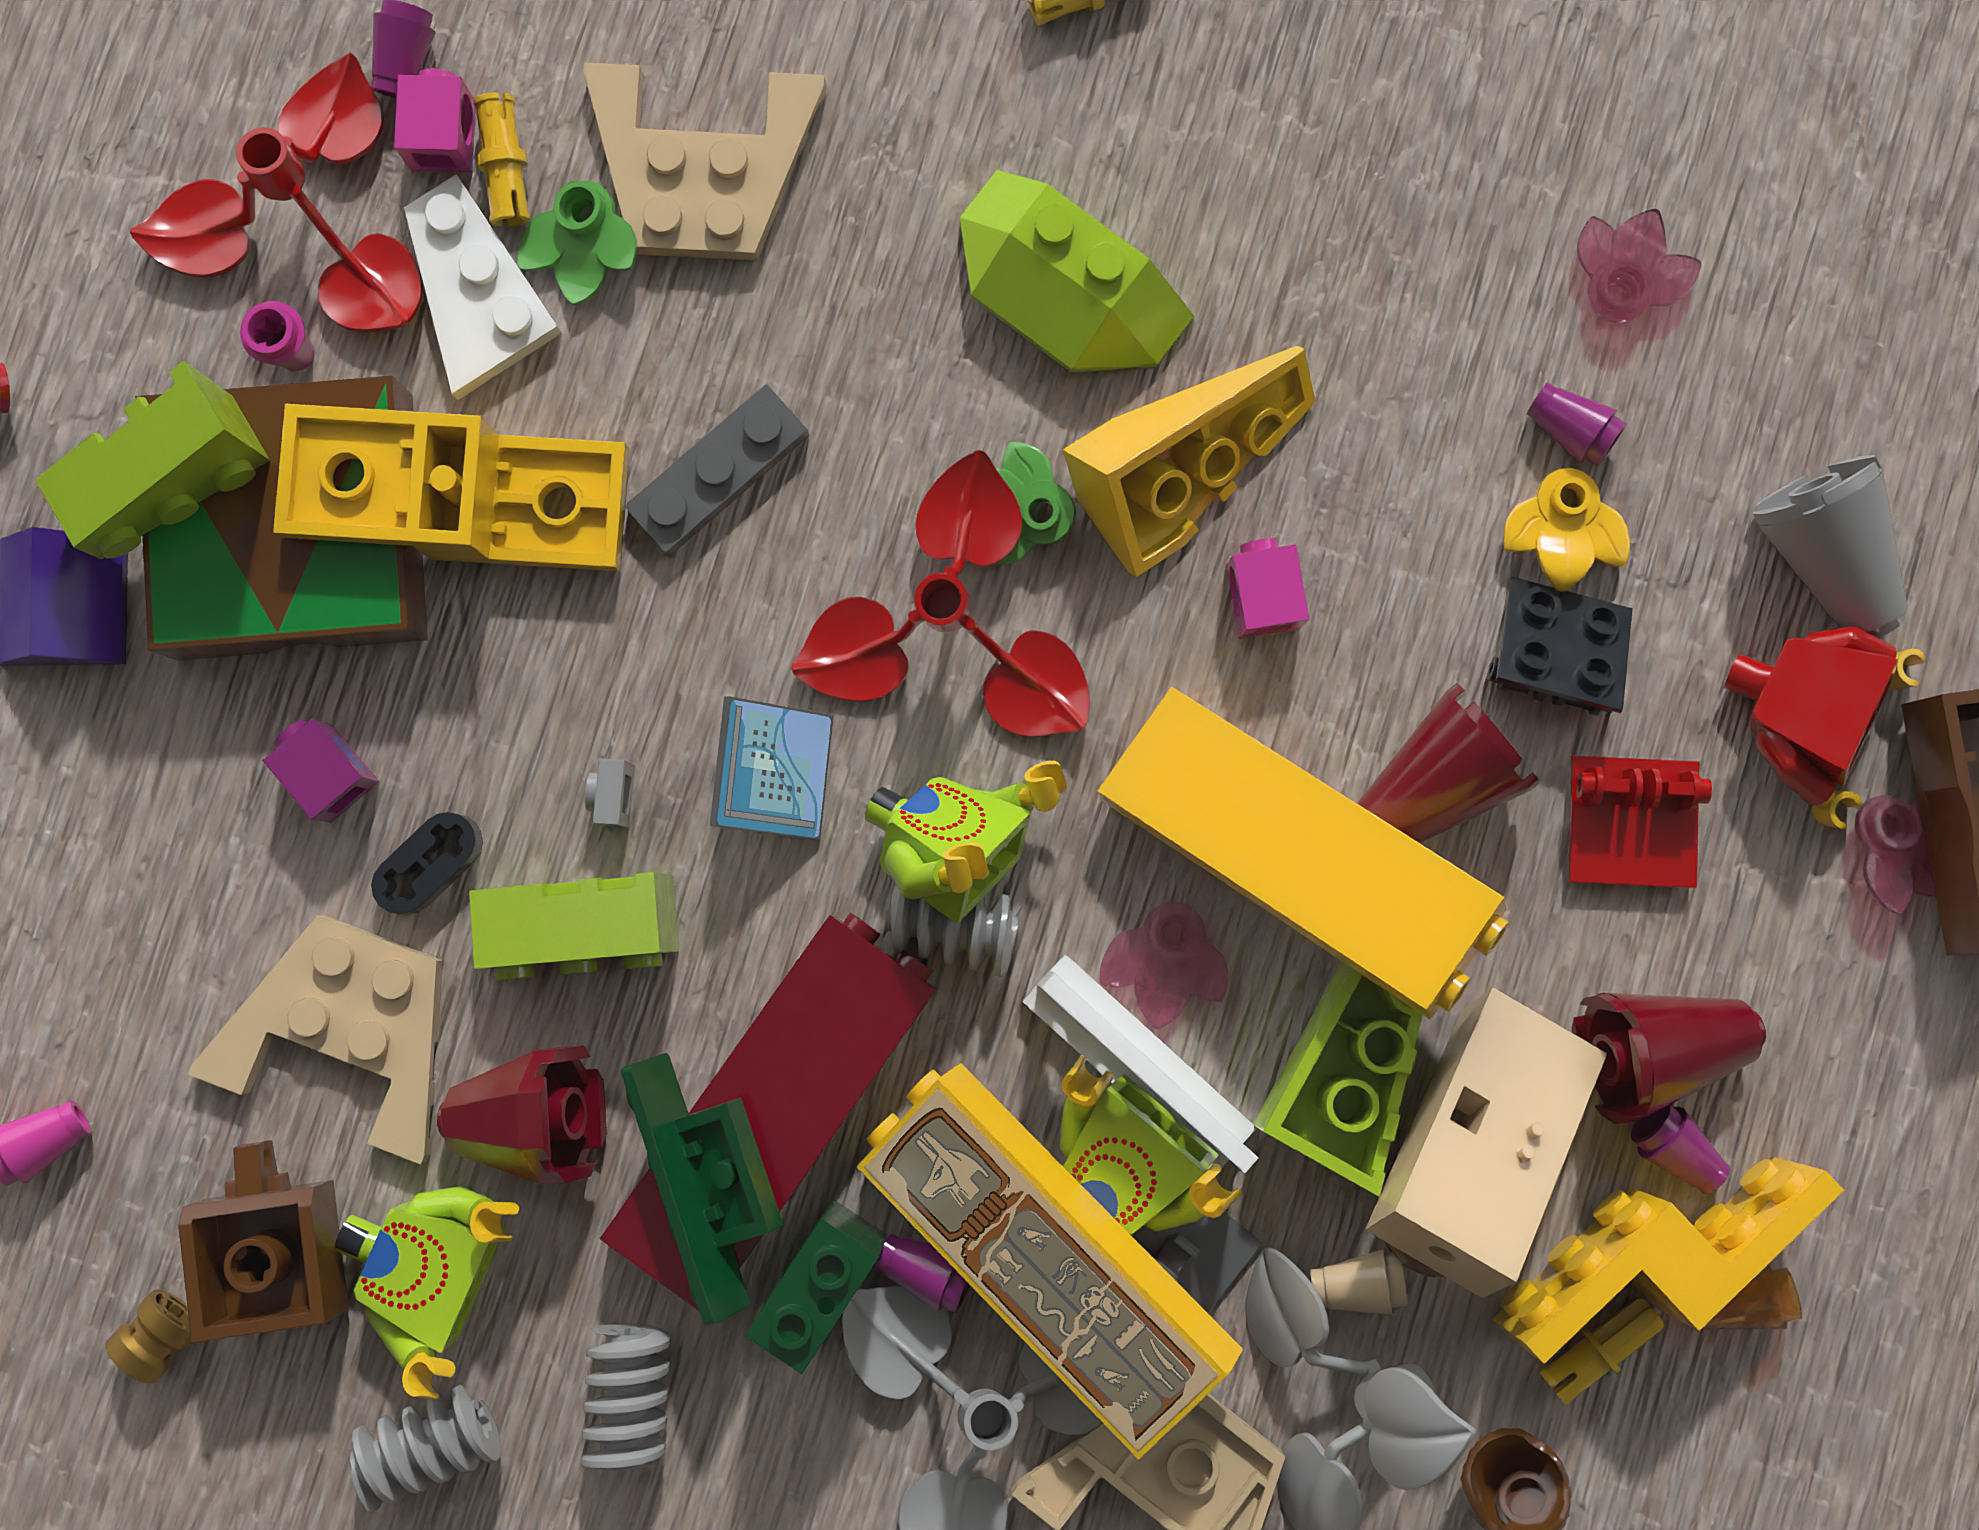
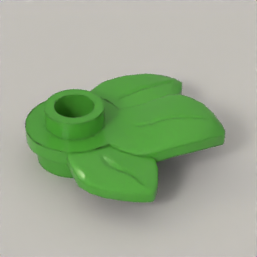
[517,181,637,306]
[996,442,1076,565]

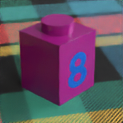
[262,718,380,823]

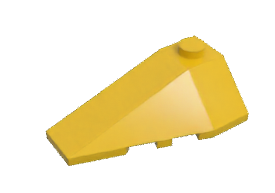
[1063,346,1316,577]

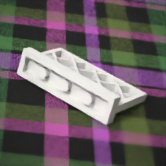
[1022,954,1258,1173]

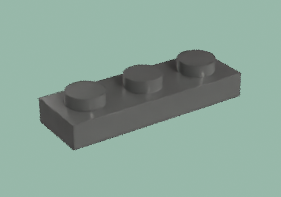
[624,383,809,557]

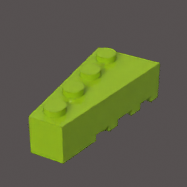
[1253,961,1423,1197]

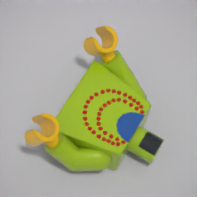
[865,761,1068,923]
[1059,1055,1242,1235]
[334,1186,519,1400]

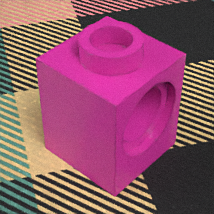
[394,68,476,173]
[1226,538,1310,639]

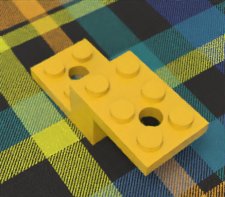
[273,404,629,571]
[1492,1157,1845,1364]

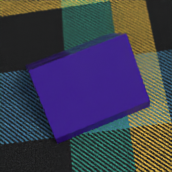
[0,527,128,666]

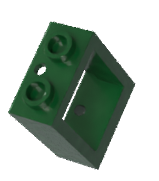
[745,1199,886,1375]

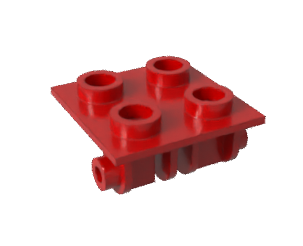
[1568,755,1712,888]

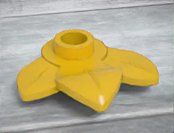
[1503,468,1630,592]

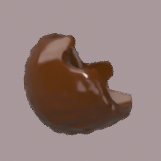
[1460,1428,1572,1530]

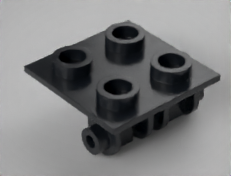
[1487,576,1633,716]

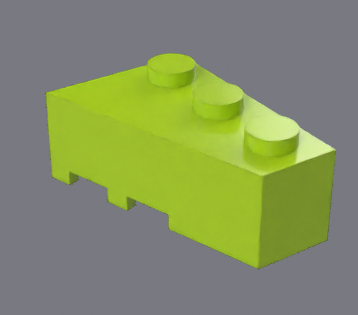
[35,360,270,559]
[469,872,679,980]

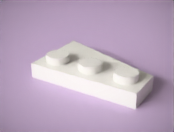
[404,174,562,400]

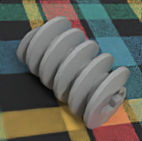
[883,884,1023,977]
[580,1324,671,1471]
[350,1385,501,1512]

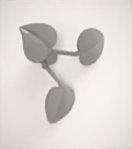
[1246,1247,1476,1530]
[842,1285,1102,1530]

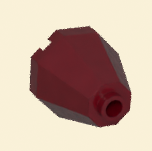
[437,1045,607,1184]

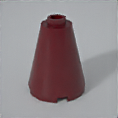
[1357,683,1541,843]
[1571,993,1766,1124]

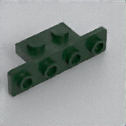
[621,1053,783,1326]

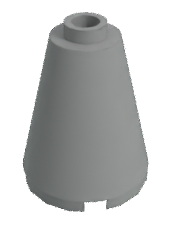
[1753,455,1908,638]

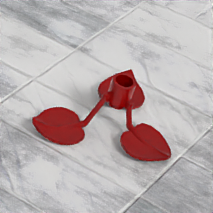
[130,53,423,332]
[791,450,1090,737]

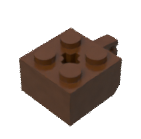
[178,1140,349,1343]

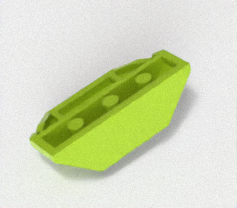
[960,170,1195,372]

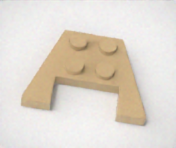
[583,62,827,261]
[188,915,443,1164]
[1011,1394,1285,1530]

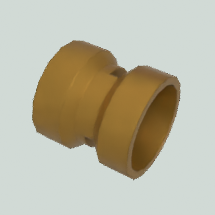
[105,1289,192,1384]

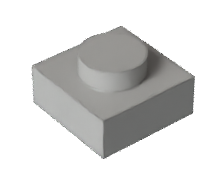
[585,758,635,828]

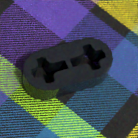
[371,812,483,915]

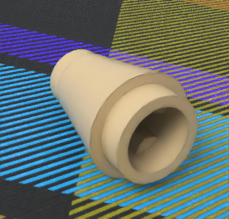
[1311,1249,1408,1315]

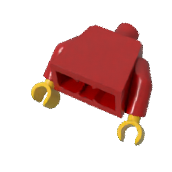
[1724,626,1925,829]

